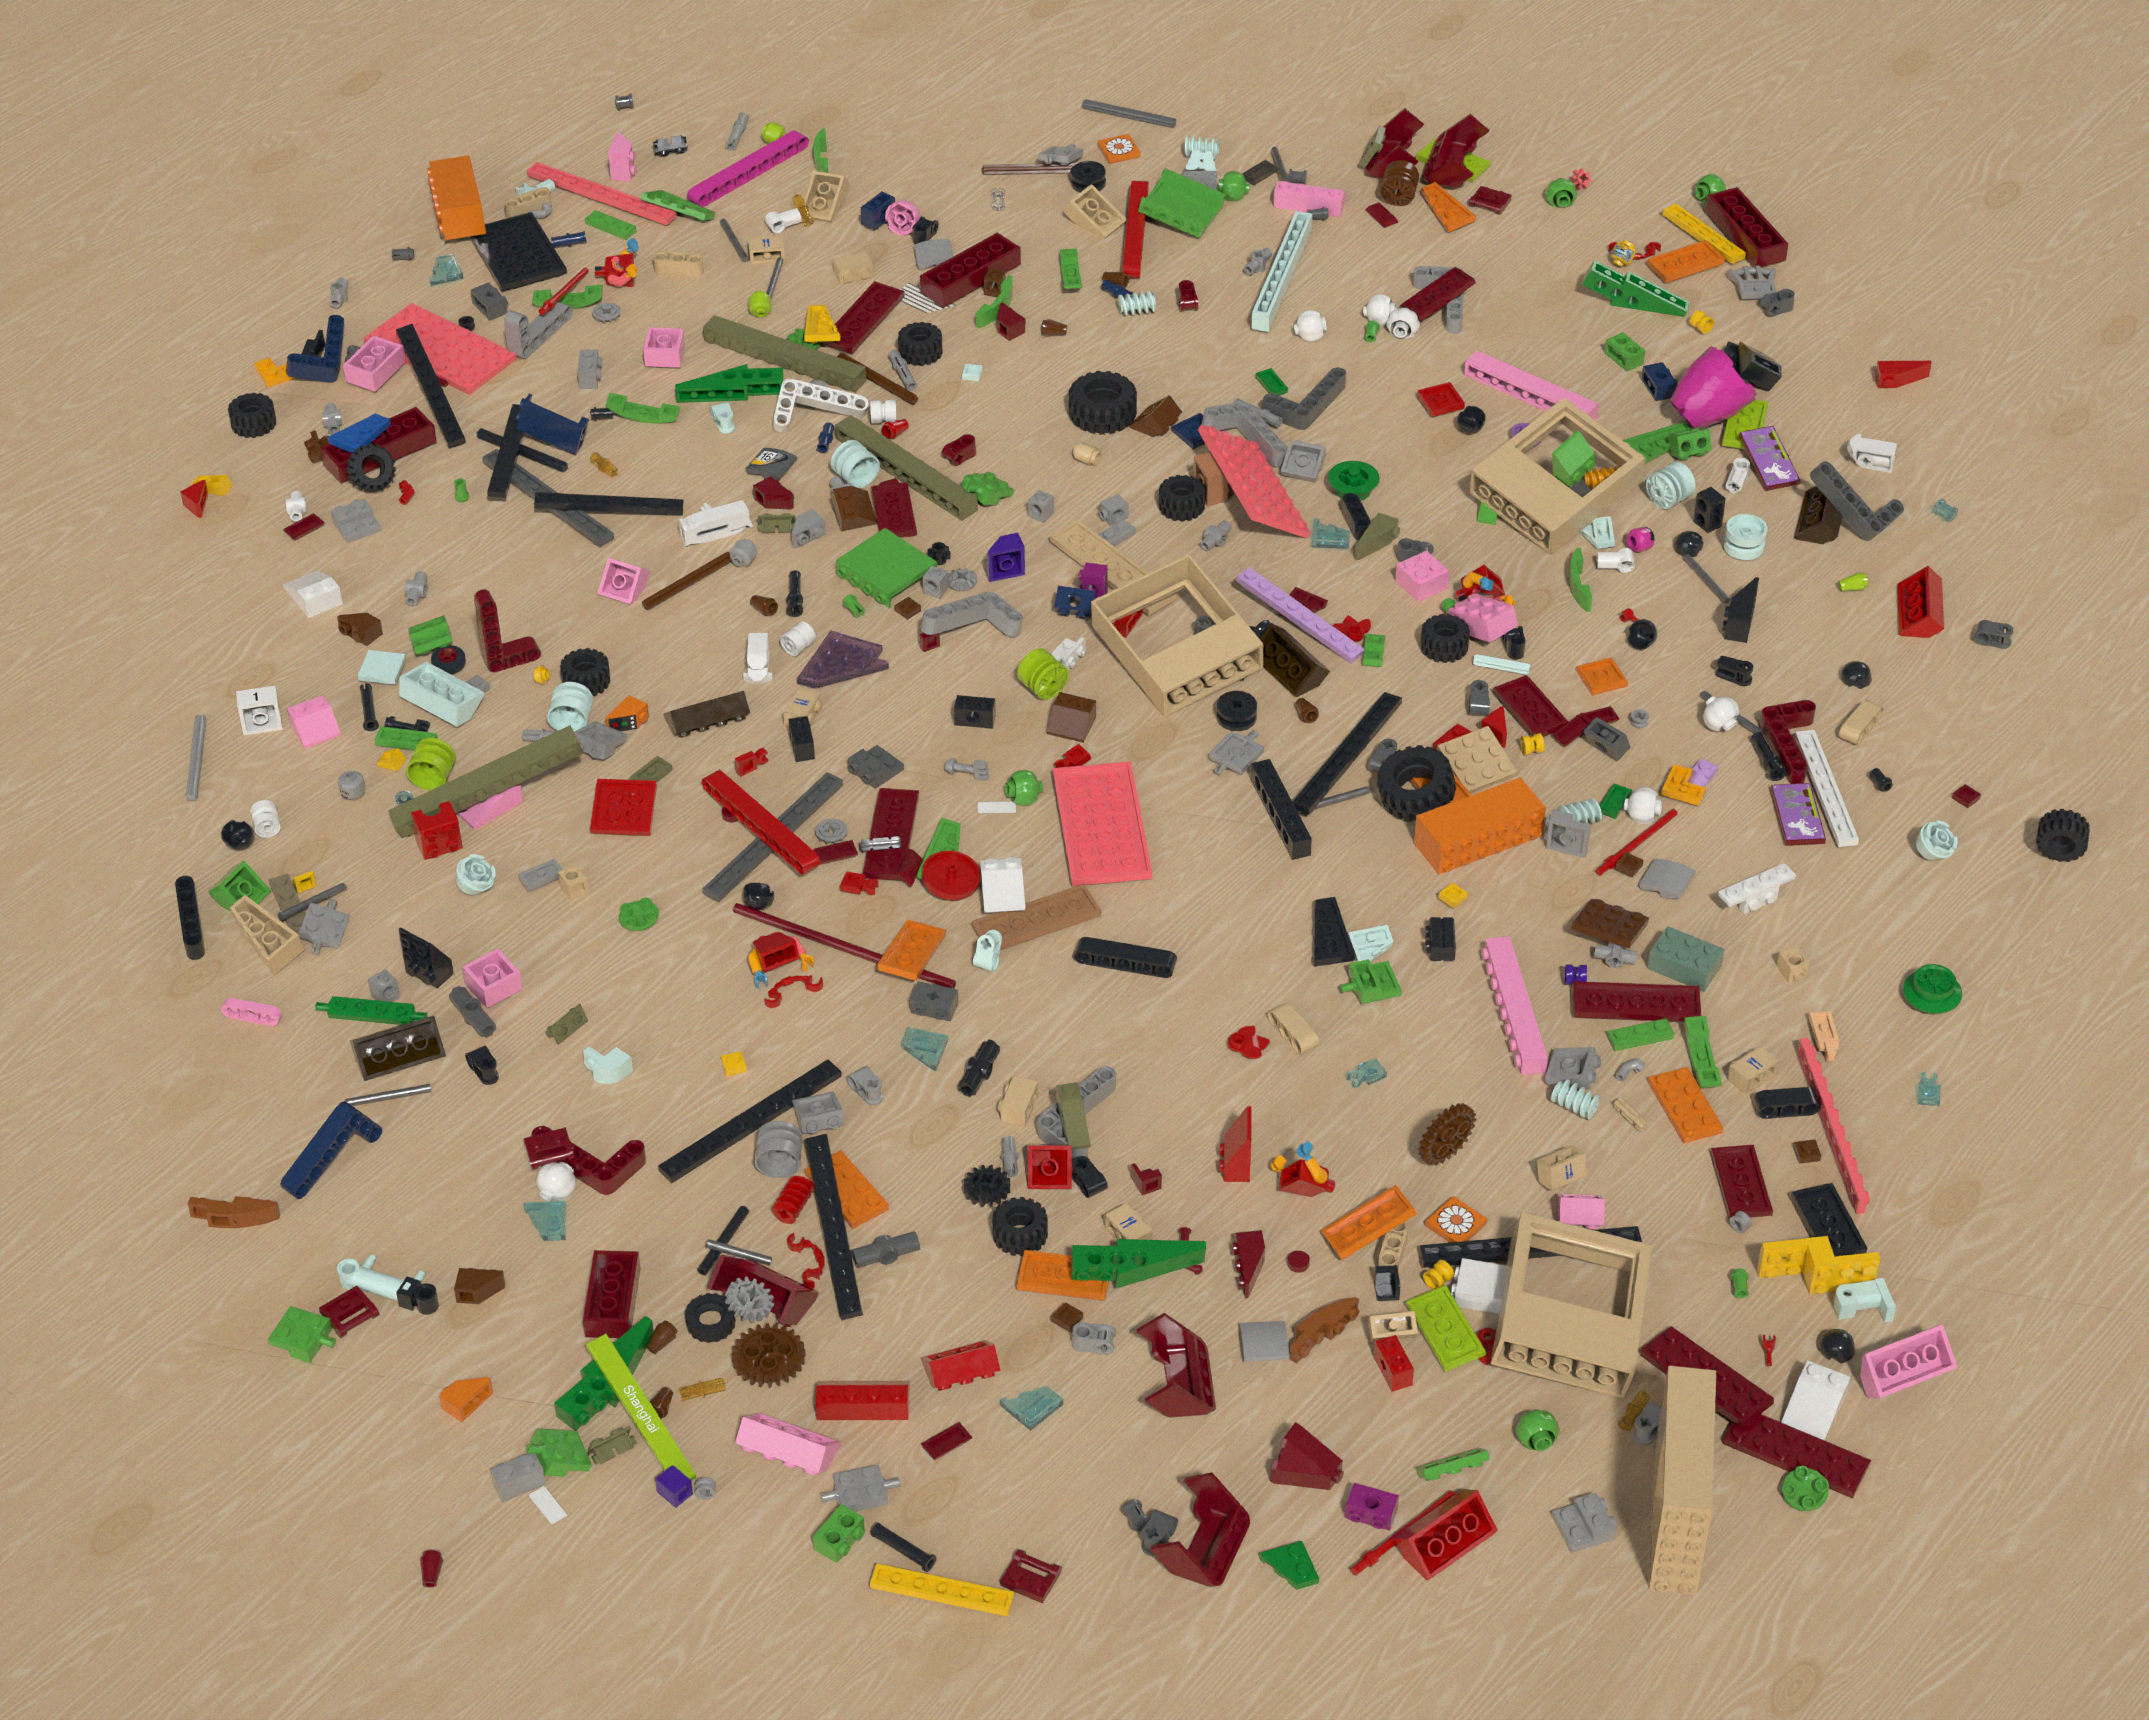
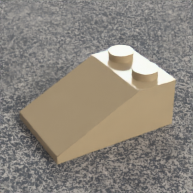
[800,171,850,222]
[1064,184,1127,239]

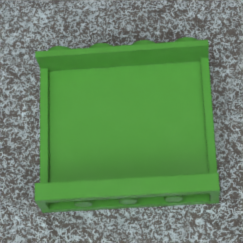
[1138,168,1226,238]
[836,528,937,608]

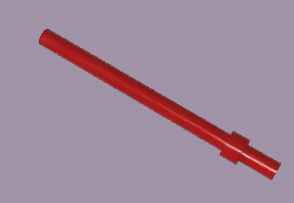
[539,267,589,315]
[1596,809,1678,876]
[1350,1491,1455,1576]

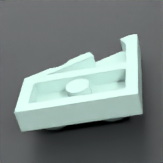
[1580,516,1615,549]
[1348,925,1394,962]

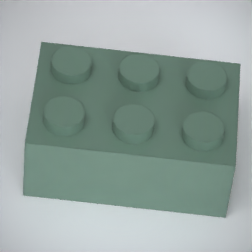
[1648,926,1724,992]

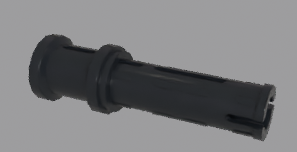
[786,570,803,617]
[1751,732,1787,781]

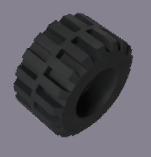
[898,322,943,366]
[228,393,276,438]
[346,444,396,492]
[1159,475,1205,521]
[1421,614,1470,663]
[560,648,611,696]
[2036,809,2090,862]
[992,1197,1048,1256]

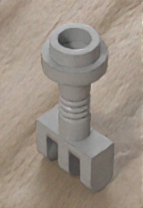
[945,758,989,781]

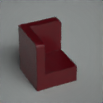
[1131,1163,1162,1196]

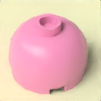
[885,200,920,236]

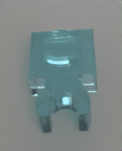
[1346,1058,1387,1088]
[1918,1072,1940,1106]

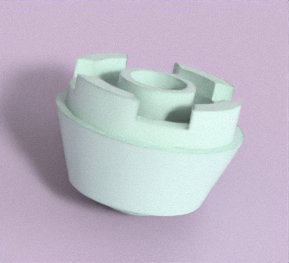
[1916,820,1958,860]
[456,854,496,895]

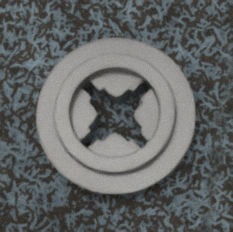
[592,303,620,323]
[948,568,977,591]
[815,819,847,844]

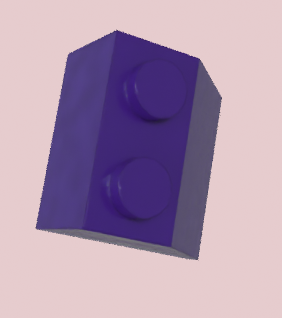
[987,533,1025,582]

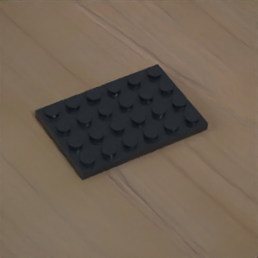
[469,212,567,291]

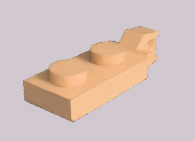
[1809,1011,1839,1062]

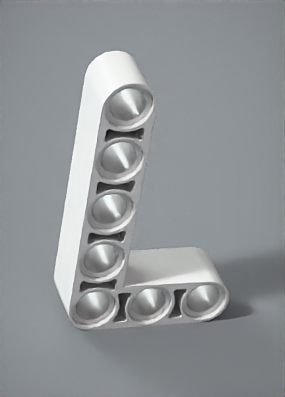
[773,379,868,433]

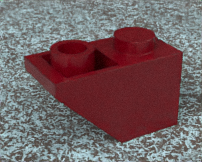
[998,302,1026,341]
[753,476,794,510]

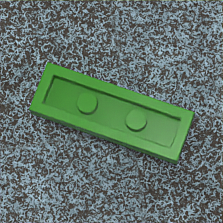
[585,210,637,240]
[375,726,438,750]
[1607,1018,1674,1051]
[1416,1448,1490,1481]

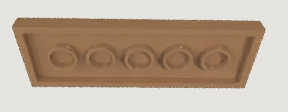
[972,884,1101,950]

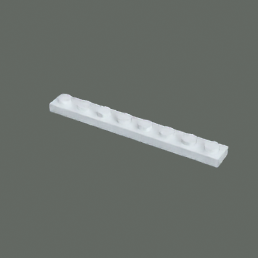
[1794,730,1859,847]

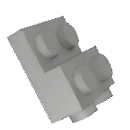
[1280,440,1326,482]
[331,499,381,543]
[574,721,627,760]
[1544,809,1591,858]
[1545,1047,1601,1090]
[792,1091,845,1134]
[1552,1493,1617,1553]

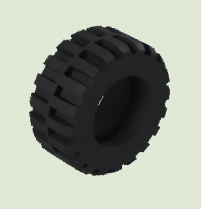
[1069,371,1137,435]
[1377,745,1456,822]

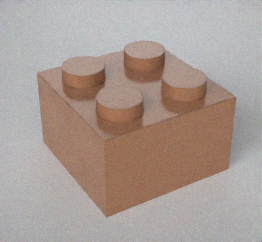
[1194,452,1230,506]

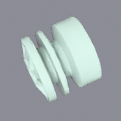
[831,440,880,488]
[1646,461,1696,510]
[547,682,593,731]

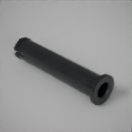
[360,683,379,732]
[871,1523,937,1572]

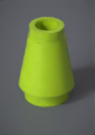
[1838,572,1868,592]

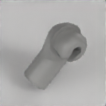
[529,203,553,219]
[1615,1058,1645,1081]

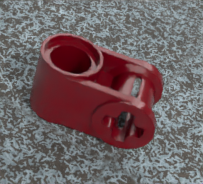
[1178,280,1198,312]
[941,434,976,466]

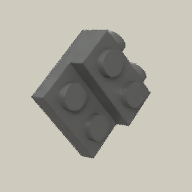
[848,745,904,789]

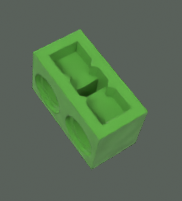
[1605,332,1645,372]
[1669,427,1712,460]
[813,1504,865,1563]

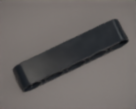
[175,876,205,960]
[1074,937,1177,978]

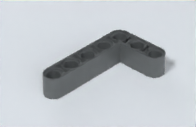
[1263,367,1346,430]
[1810,461,1904,541]

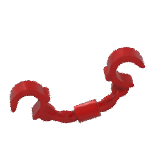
[1608,242,1661,260]
[764,975,823,1008]
[787,1233,825,1288]

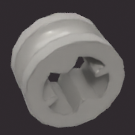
[1630,709,1649,728]
[1729,1211,1752,1234]
[695,1478,716,1500]

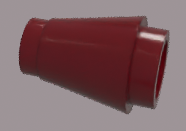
[420,1550,444,1588]

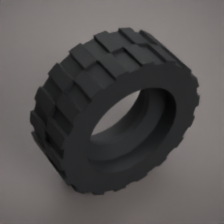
[685,1293,736,1343]

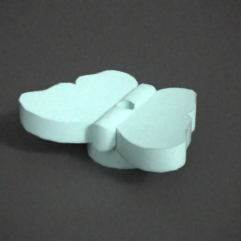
[1185,149,1216,171]

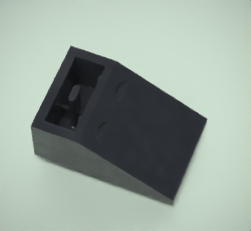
[1739,342,1782,391]
[398,927,454,989]

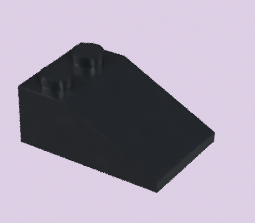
[1722,577,1759,643]

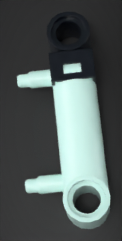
[337,1255,439,1315]

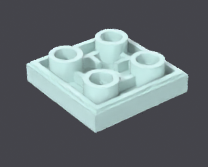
[358,650,406,685]

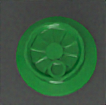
[1328,461,1380,501]
[1903,964,1962,1014]

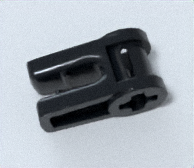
[1716,656,1754,687]

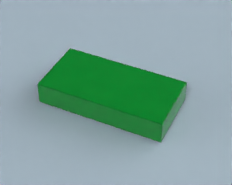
[1255,368,1288,396]
[1599,783,1632,819]

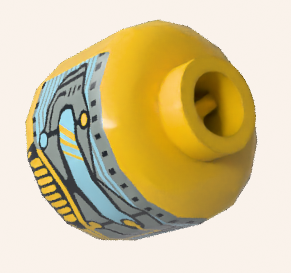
[1611,240,1636,267]

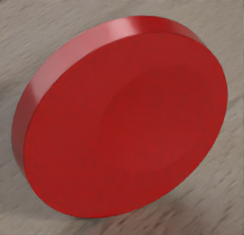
[922,850,981,900]

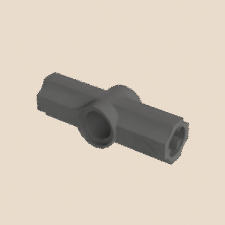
[449,986,496,1038]
[851,1231,920,1268]

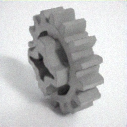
[725,1277,774,1323]

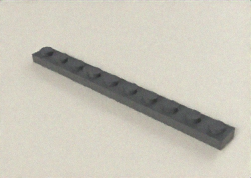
[482,449,614,547]
[703,772,843,902]

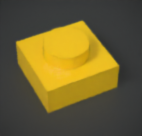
[1439,883,1468,909]
[721,1051,747,1076]

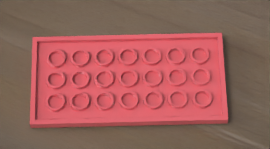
[364,303,517,395]
[1198,424,1311,538]
[1053,761,1153,886]

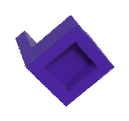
[655,1465,693,1508]

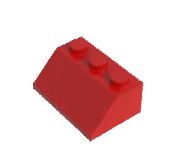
[921,1340,1001,1391]

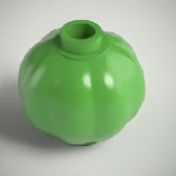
[1218,171,1250,201]
[1695,174,1726,204]
[1545,178,1577,208]
[1005,770,1043,806]
[1515,1409,1560,1451]

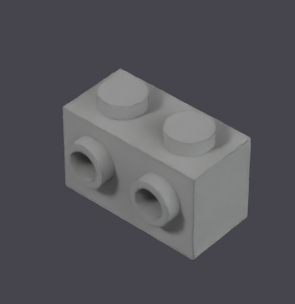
[578,349,602,389]
[491,1454,545,1503]

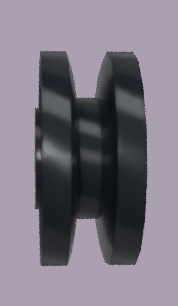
[1070,161,1106,193]
[1216,690,1257,732]

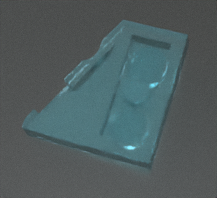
[430,253,463,286]
[1312,518,1350,549]
[901,1027,948,1071]
[523,1201,567,1241]
[1000,1386,1063,1431]

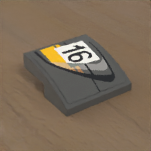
[745,448,797,480]

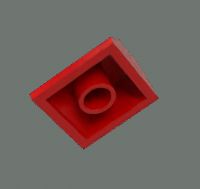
[1028,1144,1072,1189]

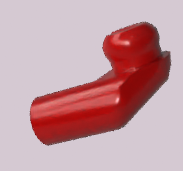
[399,480,415,505]

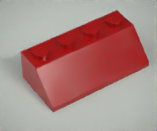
[1897,566,1944,638]
[816,1381,910,1420]
[1394,1489,1498,1580]

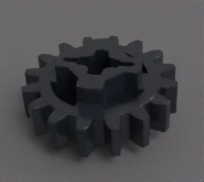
[963,1165,1010,1207]

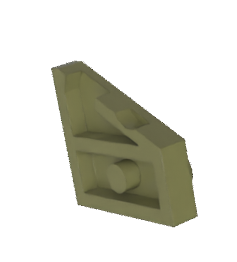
[1359,125,1386,169]

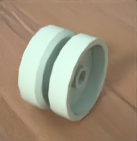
[1723,514,1768,560]

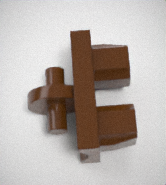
[304,430,329,464]

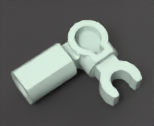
[515,179,556,195]

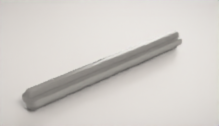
[186,715,206,801]

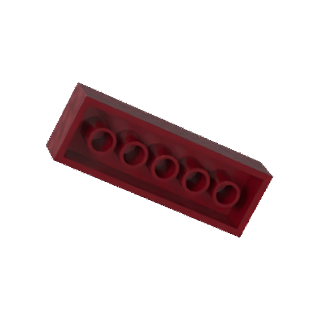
[1705,187,1788,267]
[920,232,1021,308]
[320,407,437,483]

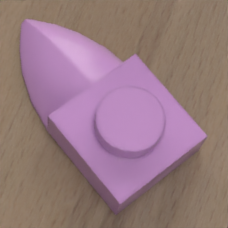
[1689,758,1718,787]

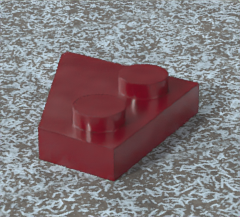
[1279,587,1328,619]

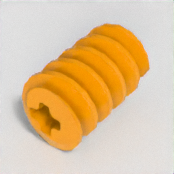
[1582,466,1620,490]

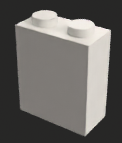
[1451,1258,1507,1314]

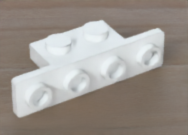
[1718,863,1796,914]

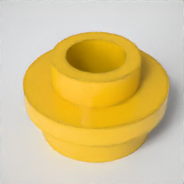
[534,665,550,685]

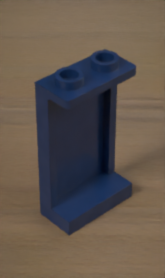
[516,393,589,455]

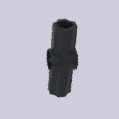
[959,1039,1000,1097]

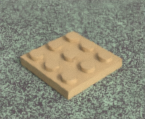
[1436,726,1517,794]

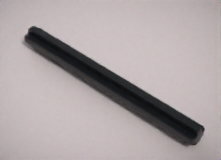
[477,428,568,472]

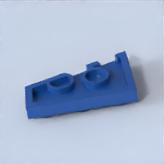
[327,413,391,453]

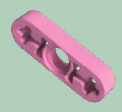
[221,998,282,1026]

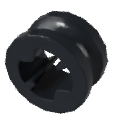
[458,316,475,331]

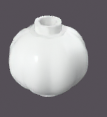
[1364,294,1397,326]
[1386,308,1420,339]
[1294,310,1327,342]
[1703,696,1739,732]
[1624,787,1662,824]
[536,1162,576,1201]

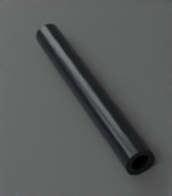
[697,1206,749,1276]

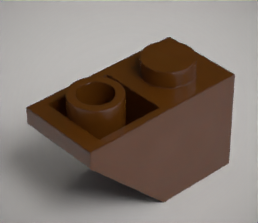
[337,612,383,646]
[454,1268,506,1304]

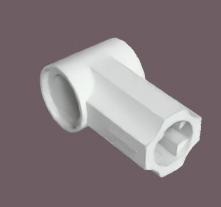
[765,208,802,234]
[1726,457,1750,494]
[1596,548,1635,573]

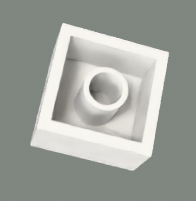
[236,686,283,735]

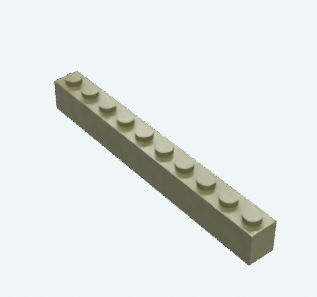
[703,315,866,393]
[835,415,978,521]
[388,725,584,838]

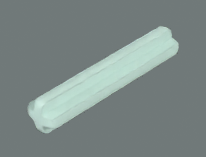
[1473,654,1530,675]

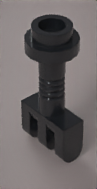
[384,716,430,732]

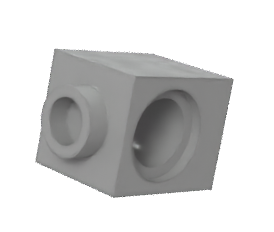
[1028,490,1054,523]
[1099,494,1129,526]
[923,566,949,599]
[368,969,400,1002]

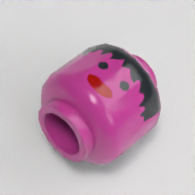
[1627,527,1655,552]

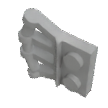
[1727,265,1777,300]

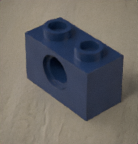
[860,191,895,230]
[1641,362,1678,401]
[1054,586,1097,619]

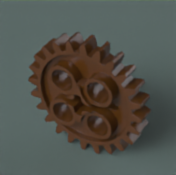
[1418,1103,1477,1166]
[732,1323,806,1388]

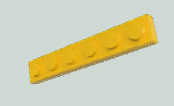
[1662,203,1746,264]
[870,1563,1014,1617]

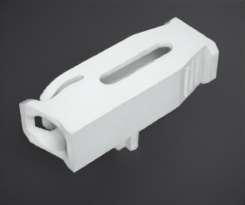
[678,500,753,546]

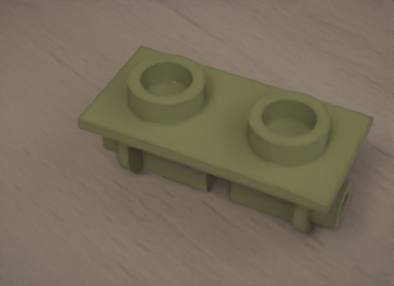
[758,513,796,533]
[545,1004,588,1045]
[587,1427,637,1464]

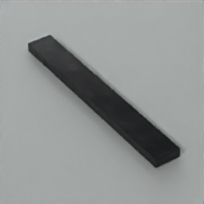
[487,404,524,498]
[534,492,684,515]

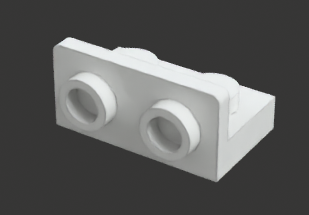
[1052,637,1087,670]

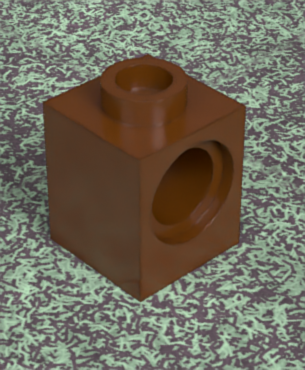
[984,268,1006,297]

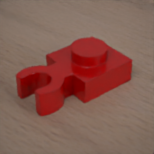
[1054,743,1091,768]
[735,748,768,777]
[840,871,879,895]

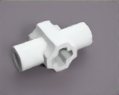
[286,491,307,522]

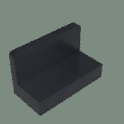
[301,330,325,357]

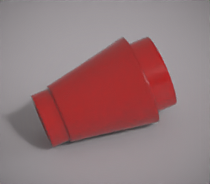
[882,419,909,439]

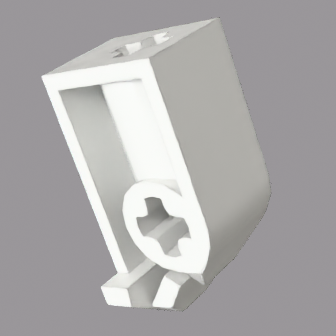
[1847,434,1897,473]
[743,633,773,684]

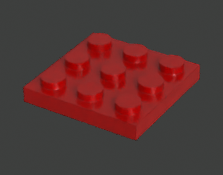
[590,779,657,836]

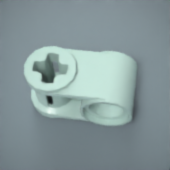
[710,402,735,434]
[973,929,1002,972]

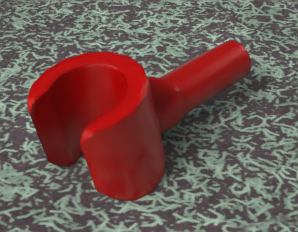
[1619,608,1639,622]
[1761,1335,1776,1366]

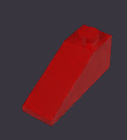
[1875,360,1932,388]

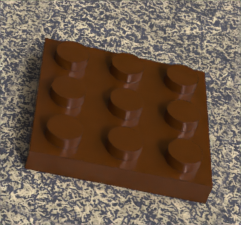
[1571,899,1649,949]

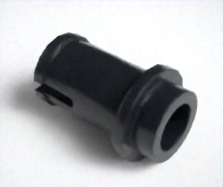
[590,407,613,421]
[1869,768,1893,792]

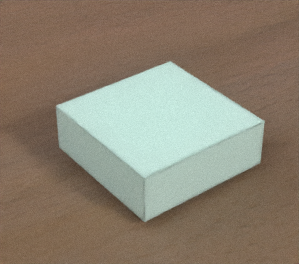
[962,364,983,381]

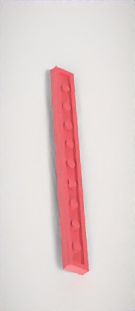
[527,162,677,225]
[1798,1038,1870,1214]

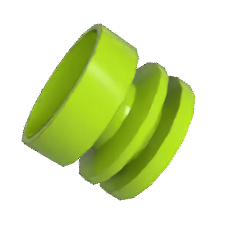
[1017,648,1069,700]
[406,737,456,790]

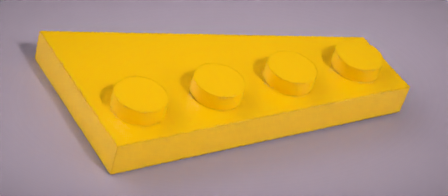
[804,305,840,343]

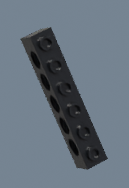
[1251,759,1312,860]

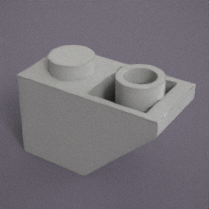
[792,509,826,549]

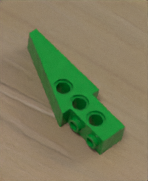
[1582,260,1690,317]
[675,364,784,403]
[1071,1239,1206,1288]
[554,1316,654,1431]

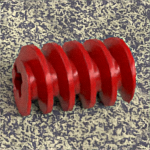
[772,1176,815,1224]

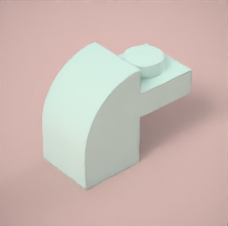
[583,1046,633,1084]

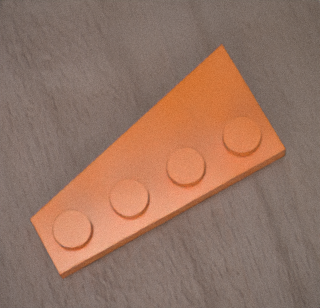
[1421,182,1476,232]

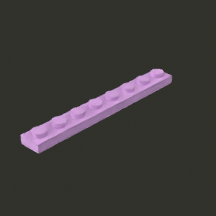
[1236,567,1364,664]

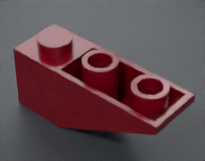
[1232,1230,1265,1298]

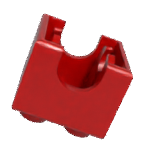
[411,801,463,860]

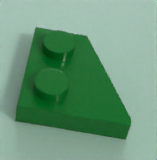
[1259,1541,1319,1590]

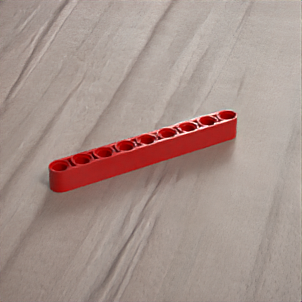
[1122,181,1149,279]
[702,770,820,875]

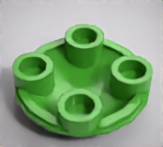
[786,329,821,349]
[619,897,659,931]
[1782,1466,1829,1511]

